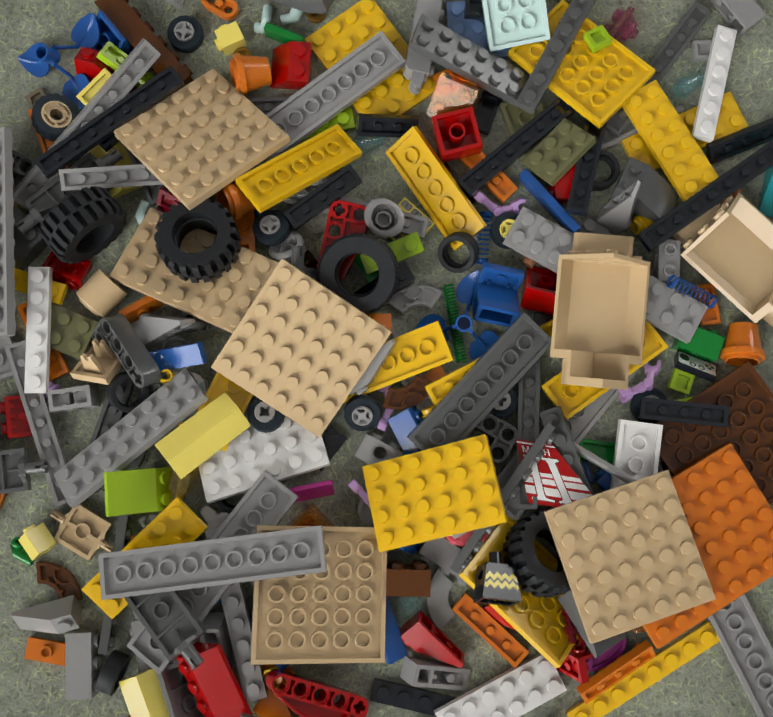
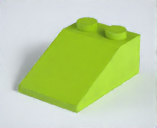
[104,467,173,517]

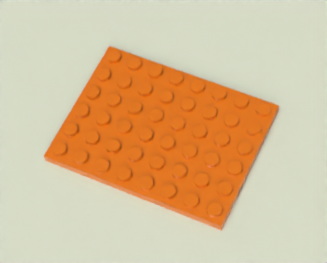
[643,443,773,649]

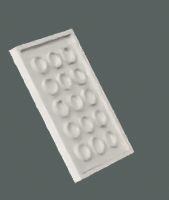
[198,404,330,504]

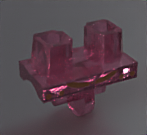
[604,6,638,42]

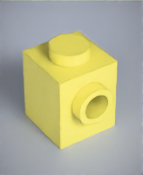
[214,21,247,56]
[19,522,57,561]

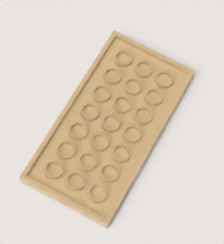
[109,207,279,334]

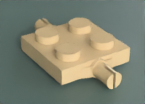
[50,504,114,561]

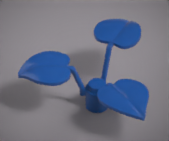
[17,13,100,110]
[416,270,499,360]

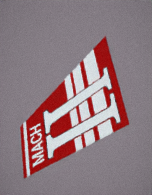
[516,439,592,507]

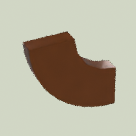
[382,375,433,410]
[36,561,83,600]

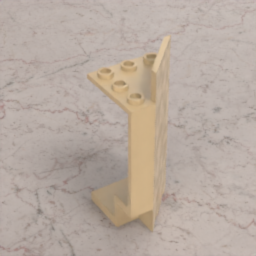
[673,193,773,327]
[550,232,651,390]

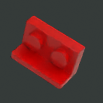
[42,251,93,290]
[0,395,33,439]
[557,642,594,684]

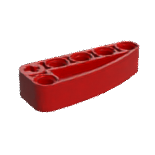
[317,200,367,283]
[265,669,369,717]

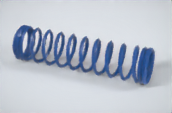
[475,211,492,265]
[666,275,717,308]

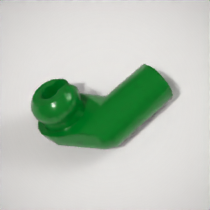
[11,537,35,566]

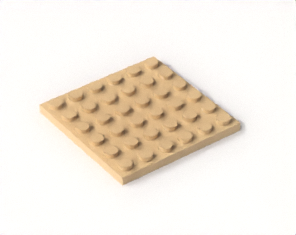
[114,68,290,211]
[211,258,391,438]
[544,470,716,644]
[250,525,387,665]

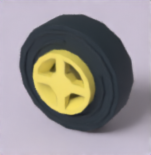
[490,212,518,249]

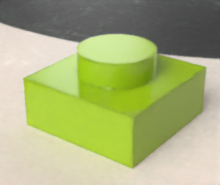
[583,24,613,53]
[667,368,695,395]

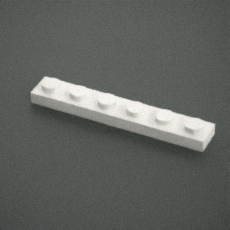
[691,25,737,143]
[24,267,53,393]

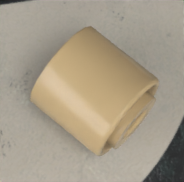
[76,268,128,318]

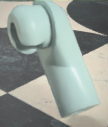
[254,4,273,35]
[280,8,304,26]
[135,200,150,225]

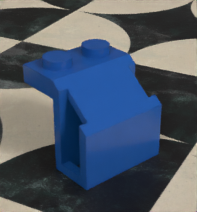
[472,262,524,327]

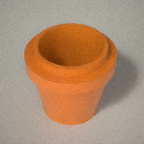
[229,53,272,96]
[216,180,255,221]
[720,322,765,367]

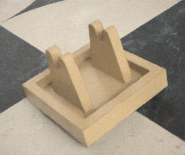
[70,338,123,385]

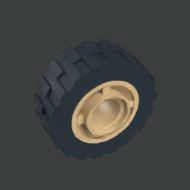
[31,93,80,142]

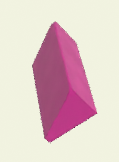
[290,480,335,503]

